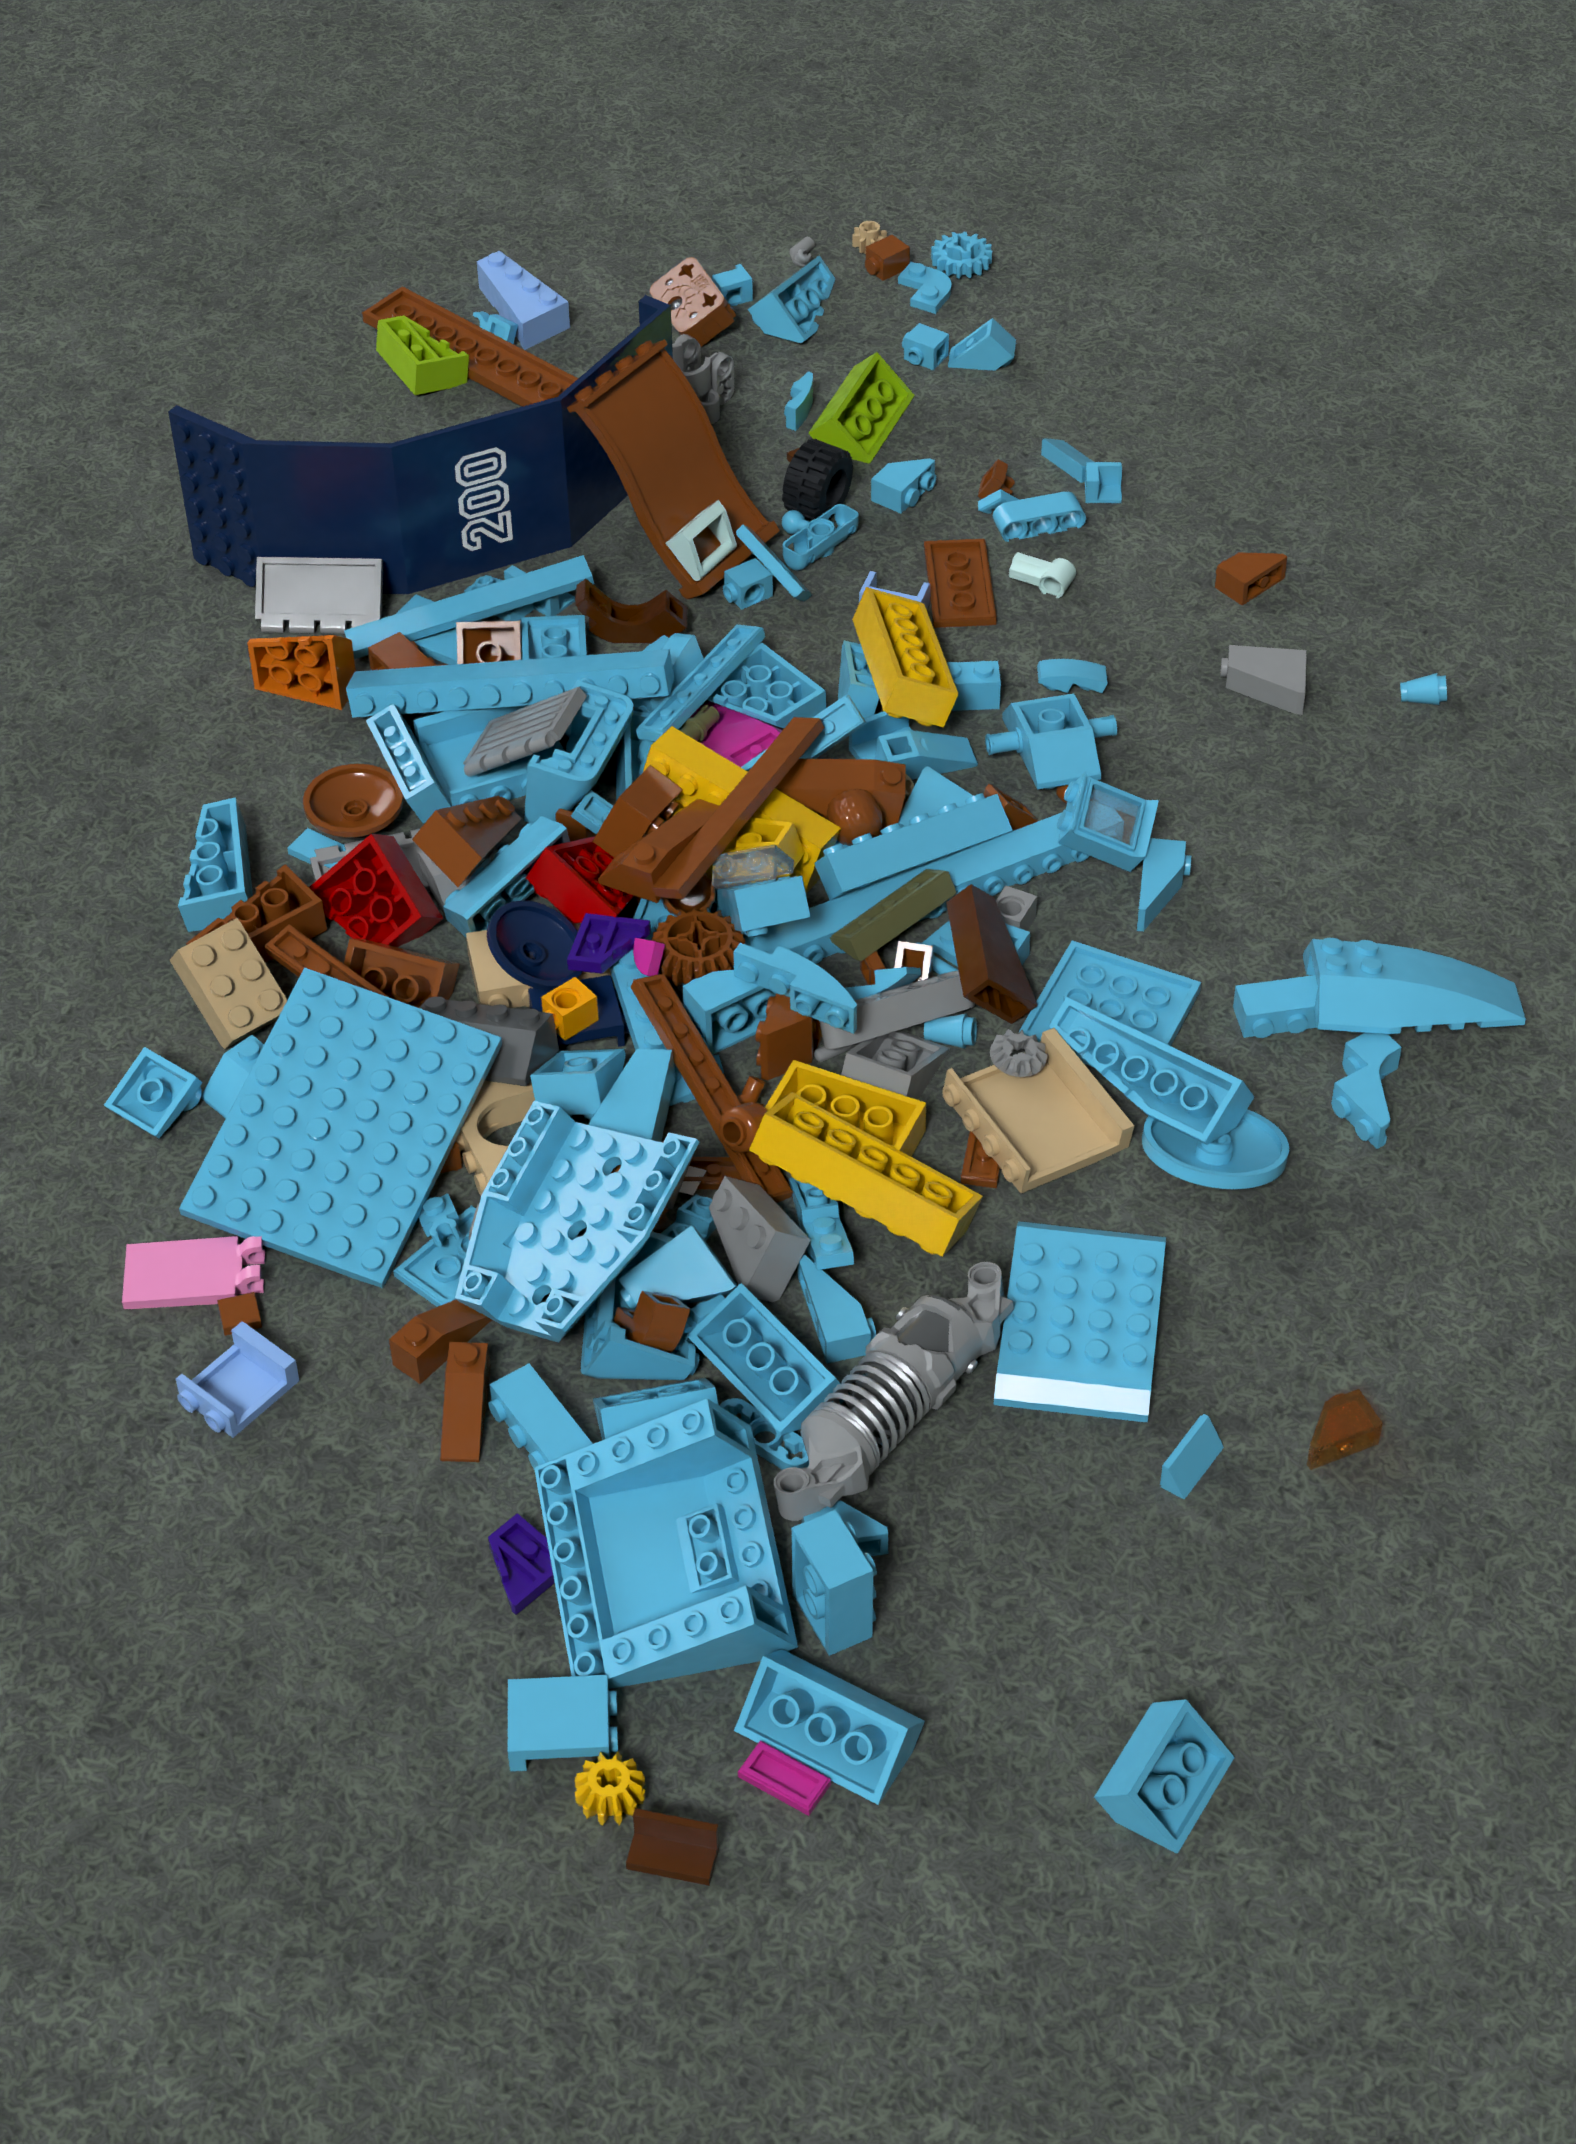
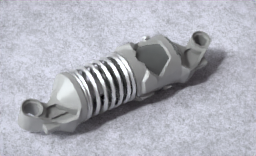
[774,1262,1014,1521]

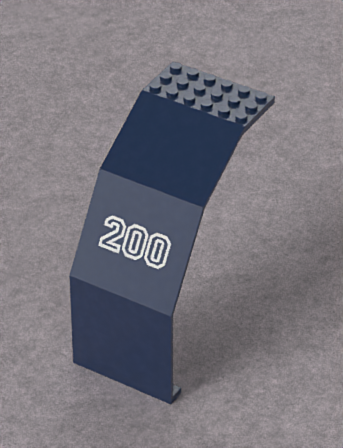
[168,295,673,594]

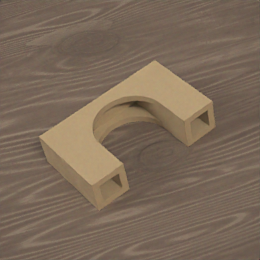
[466,920,615,1008]
[456,1081,535,1196]

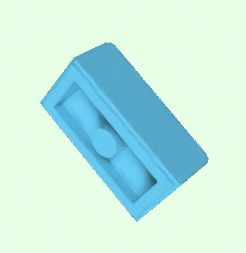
[1041,438,1094,483]
[1160,1414,1224,1499]

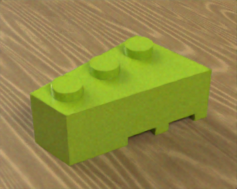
[376,315,469,395]

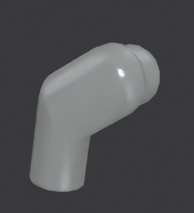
[789,236,815,268]

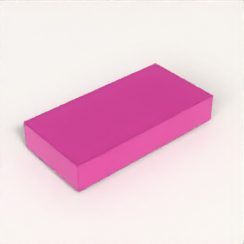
[738,1740,831,1816]

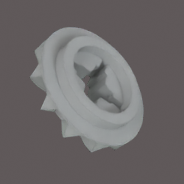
[990,1029,1047,1077]

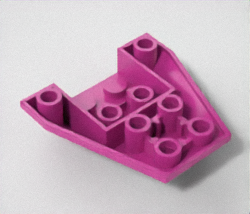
[690,701,783,767]

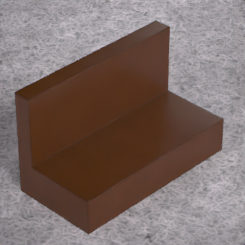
[626,1808,719,1886]

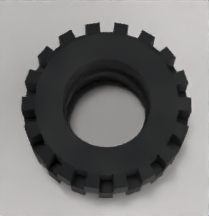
[782,439,853,520]

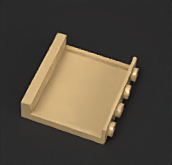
[942,1028,1134,1193]

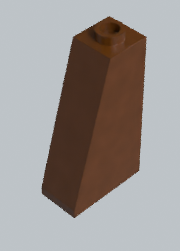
[946,884,1037,1024]

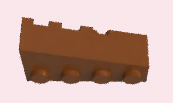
[186,864,327,963]

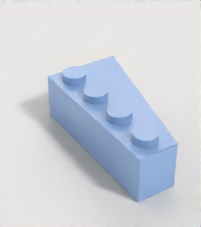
[477,251,570,350]

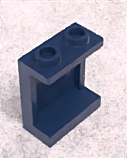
[528,975,630,1057]

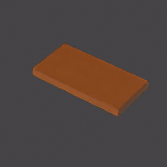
[924,539,996,628]

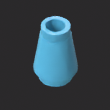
[1400,673,1447,705]
[924,1014,977,1049]

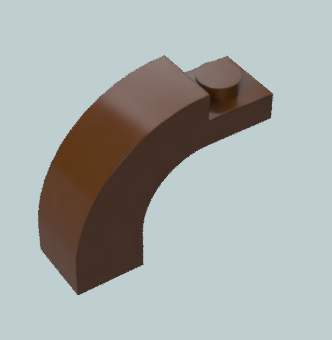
[575,579,688,643]

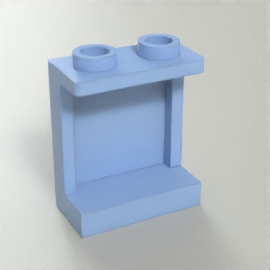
[176,1321,300,1438]

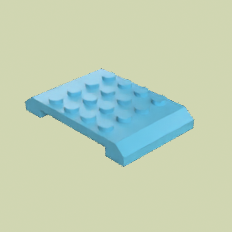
[994,1221,1166,1423]

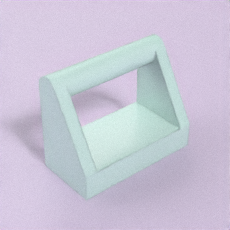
[665,500,737,581]

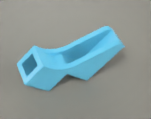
[1331,1033,1402,1149]

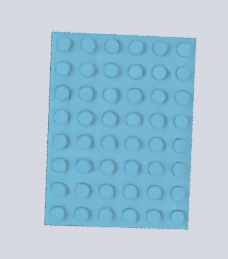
[179,967,502,1288]

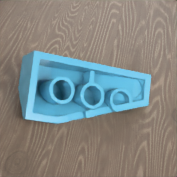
[748,255,835,344]

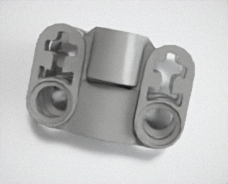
[672,334,734,424]

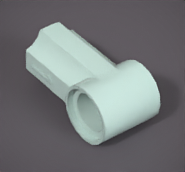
[1009,552,1076,598]

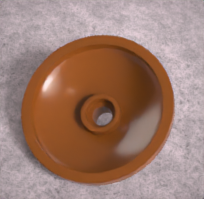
[303,764,403,838]

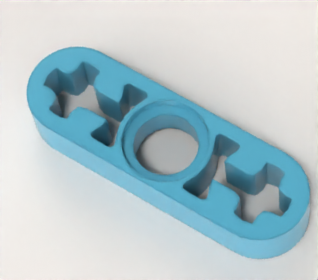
[719,1398,809,1470]

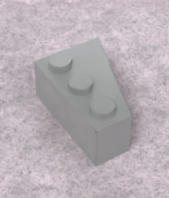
[709,1176,811,1302]

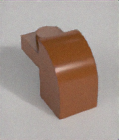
[613,1291,690,1353]

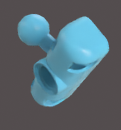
[781,504,859,571]

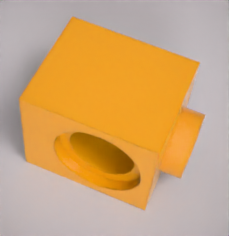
[541,977,599,1040]

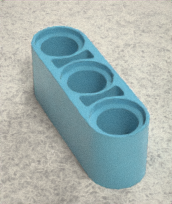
[992,491,1086,542]

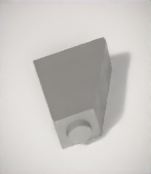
[1220,645,1306,715]

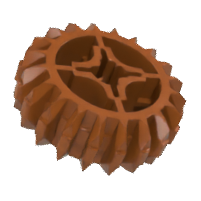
[652,907,745,987]

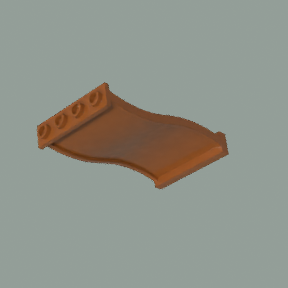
[567,339,780,599]

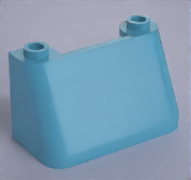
[524,680,634,823]
[581,1231,699,1380]

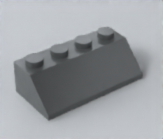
[419,997,559,1086]

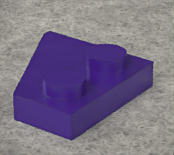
[567,913,651,974]
[488,1513,555,1615]

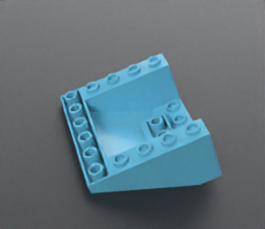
[534,1399,798,1689]

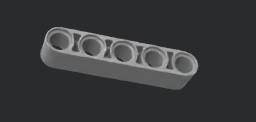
[819,970,975,1049]

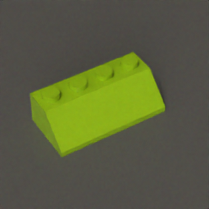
[808,352,915,464]

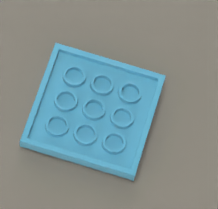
[1018,940,1201,1067]

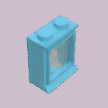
[1057,772,1159,872]

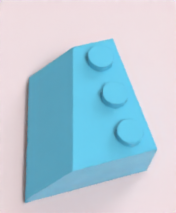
[707,643,826,728]

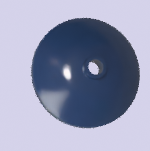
[487,901,582,990]

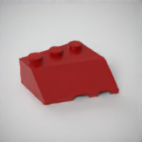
[309,833,443,947]
[526,836,634,923]

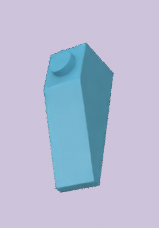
[838,640,879,718]
[1137,838,1192,931]
[798,1255,876,1363]

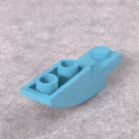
[733,943,857,1034]
[789,1178,854,1270]

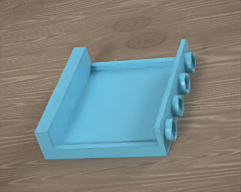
[413,706,564,806]

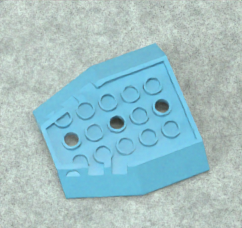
[455,1101,700,1343]

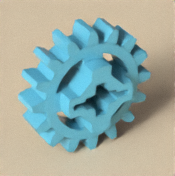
[931,232,992,279]

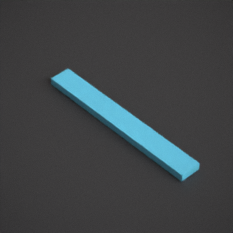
[344,555,594,659]

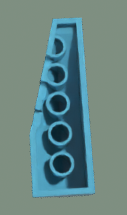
[1048,997,1254,1145]

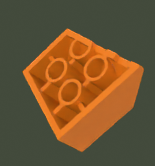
[247,635,356,710]

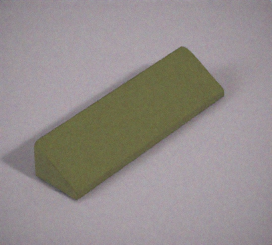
[830,869,956,961]

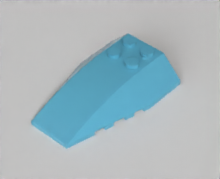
[1303,938,1526,1034]

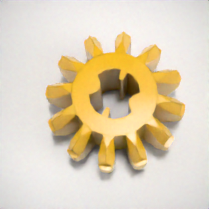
[575,1751,645,1826]

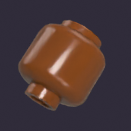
[719,1102,767,1153]

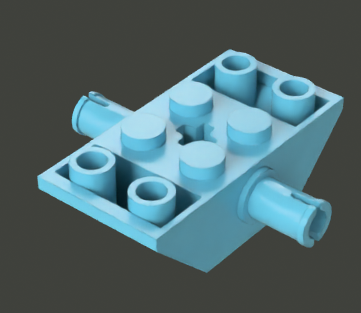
[985,693,1117,789]

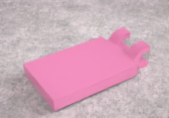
[122,1236,266,1309]

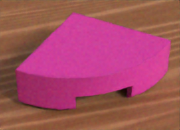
[633,938,665,976]

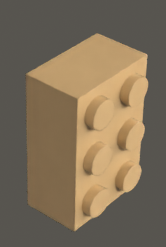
[170,918,287,1049]

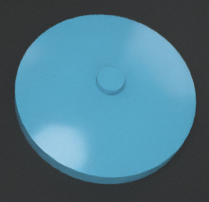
[1142,1109,1289,1189]

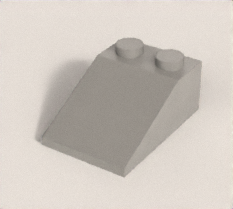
[841,1030,950,1100]

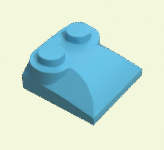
[104,1047,203,1139]

